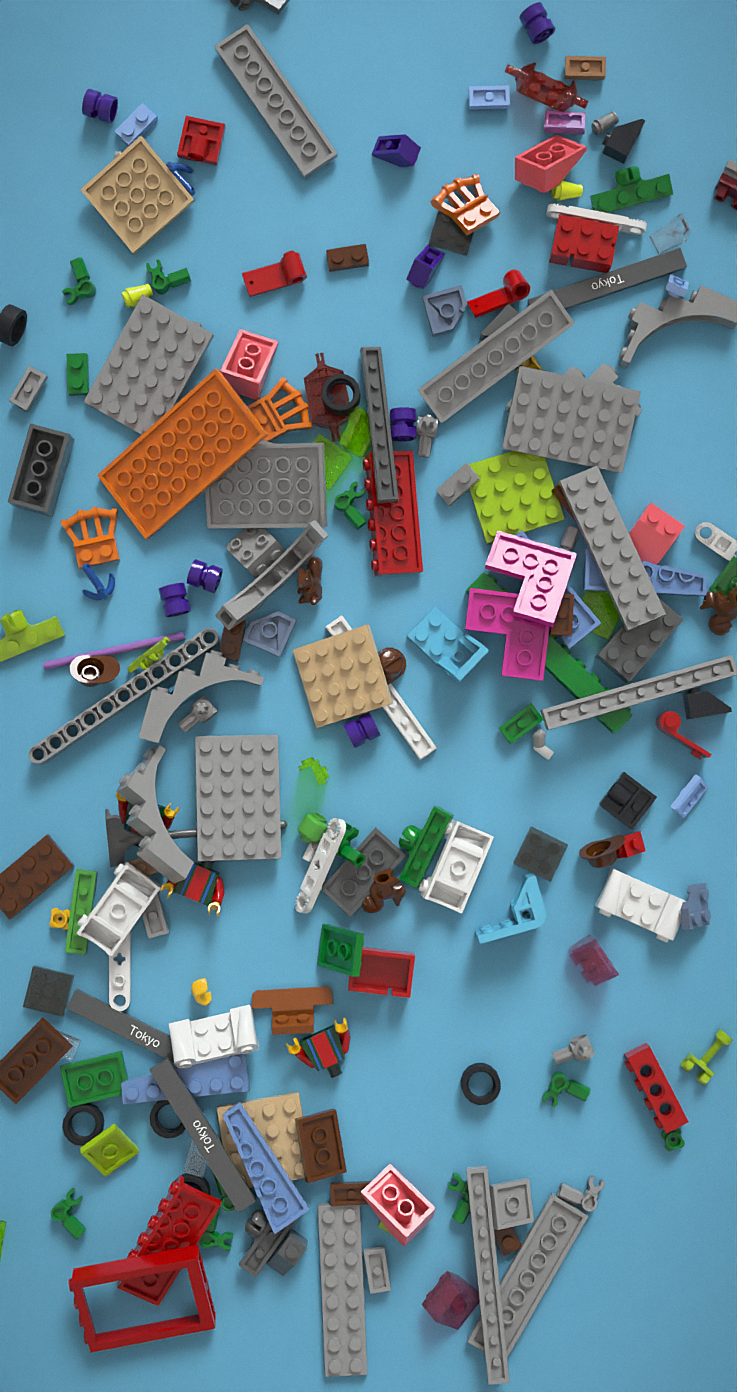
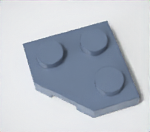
[422,285,467,337]
[242,611,297,657]
[681,883,711,930]

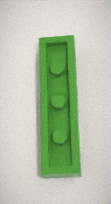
[65,869,98,955]

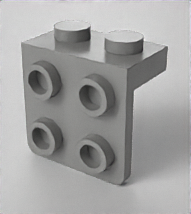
[226,528,285,579]

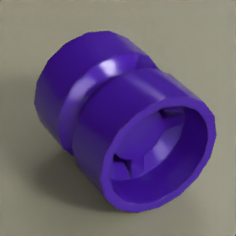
[519,2,556,44]
[82,89,118,123]
[390,407,417,442]
[187,559,223,593]
[158,583,191,617]
[343,712,381,748]

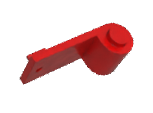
[242,251,307,297]
[467,269,531,318]
[656,711,712,760]

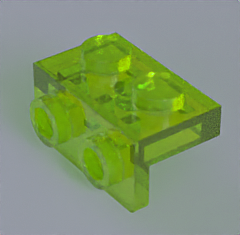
[339,407,370,458]
[298,757,330,786]

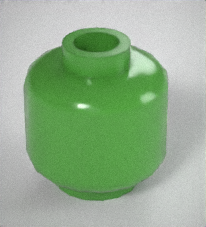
[298,812,328,844]

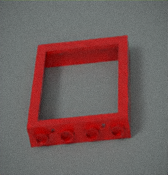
[69,1245,216,1353]

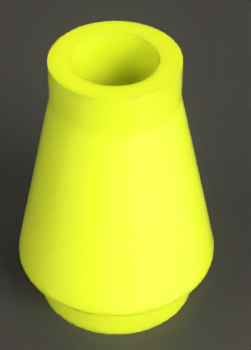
[551,181,583,201]
[121,284,153,308]

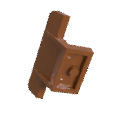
[252,986,333,1035]

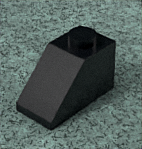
[602,119,646,164]
[683,688,732,719]

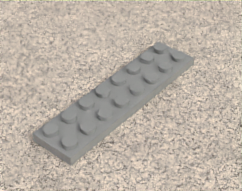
[214,24,338,179]
[418,289,575,423]
[559,466,666,632]
[467,1192,588,1358]
[318,1203,367,1377]

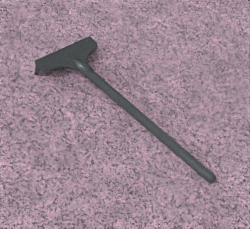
[105,809,288,867]

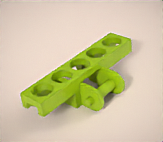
[127,636,170,673]

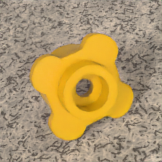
[49,908,70,930]

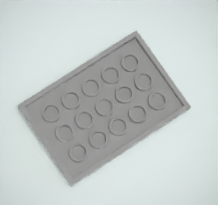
[84,294,214,435]
[502,366,641,473]
[205,443,327,528]
[195,735,281,861]

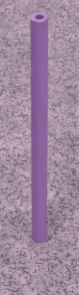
[43,631,185,670]

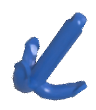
[166,162,195,196]
[82,563,115,600]

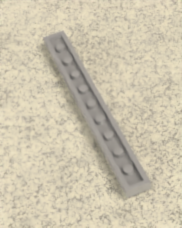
[540,655,737,731]
[466,1166,510,1385]

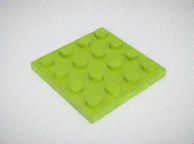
[469,451,565,545]

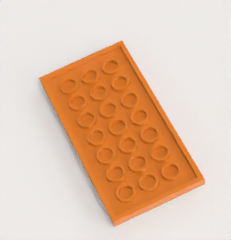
[97,369,268,539]

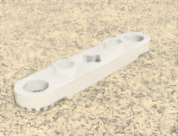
[546,203,647,235]
[695,522,737,561]
[295,818,346,914]
[109,930,131,1011]

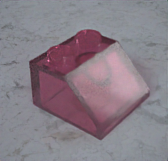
[569,935,619,986]
[421,1271,480,1330]

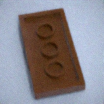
[0,834,75,920]
[0,1017,73,1104]

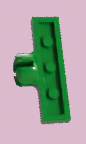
[590,166,673,213]
[398,806,454,889]

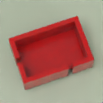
[549,215,619,273]
[348,947,415,998]

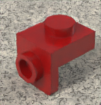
[617,831,646,859]

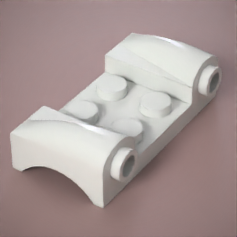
[419,819,494,914]
[77,862,161,957]
[594,868,687,943]
[169,1005,259,1068]

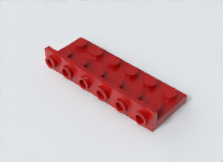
[363,451,423,577]
[117,1176,221,1306]

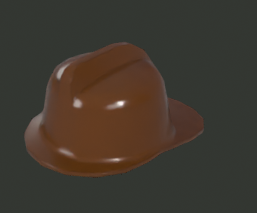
[378,648,406,685]
[70,655,120,687]
[579,835,625,868]

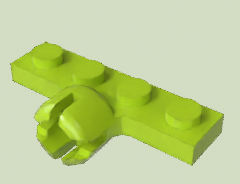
[0,610,65,662]

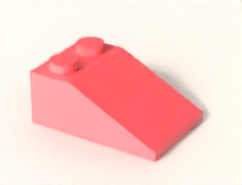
[515,134,587,193]
[220,329,278,400]
[629,503,685,565]
[361,1164,436,1247]

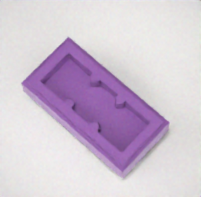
[544,111,586,134]

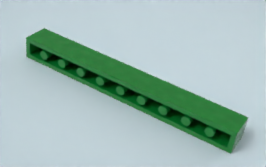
[465,572,633,734]

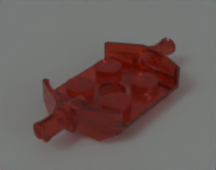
[505,62,589,112]
[303,353,352,442]

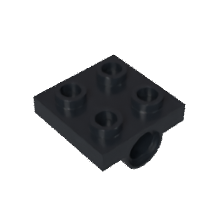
[598,772,657,830]

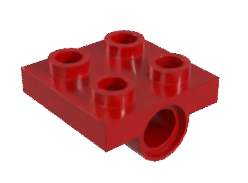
[177,116,226,166]

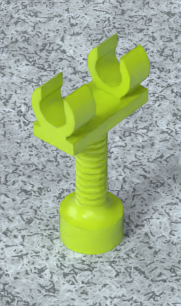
[680,1029,733,1086]

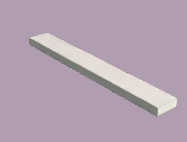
[326,615,437,760]

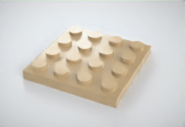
[80,136,195,254]
[293,625,393,728]
[217,1091,305,1188]

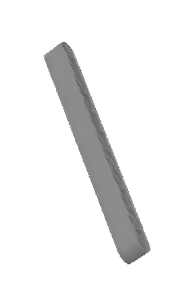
[28,628,220,764]

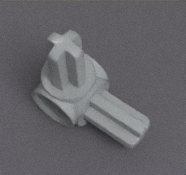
[416,414,438,457]
[178,695,218,732]
[552,1034,595,1064]

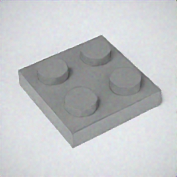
[489,1178,534,1230]

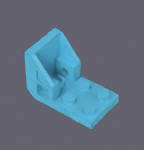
[407,606,489,683]
[475,873,547,944]

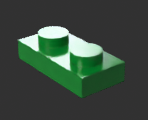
[66,353,89,396]
[498,703,543,745]

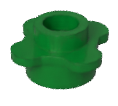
[661,1128,685,1151]

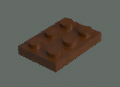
[295,1108,347,1183]

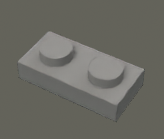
[9,366,48,412]
[436,463,481,506]
[142,892,169,939]
[364,1246,391,1294]

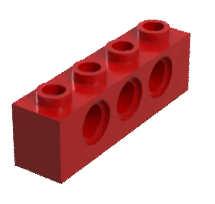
[624,1043,689,1134]

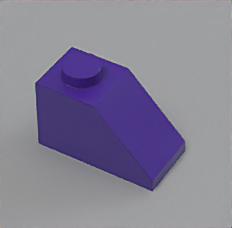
[371,134,421,167]
[406,245,445,289]

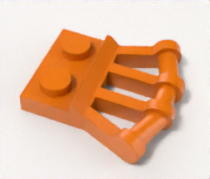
[430,174,500,235]
[247,377,313,442]
[60,506,120,569]

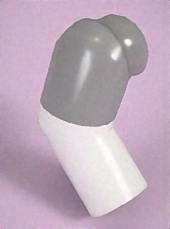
[532,729,554,760]
[302,841,320,862]

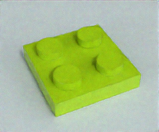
[80,1123,139,1177]

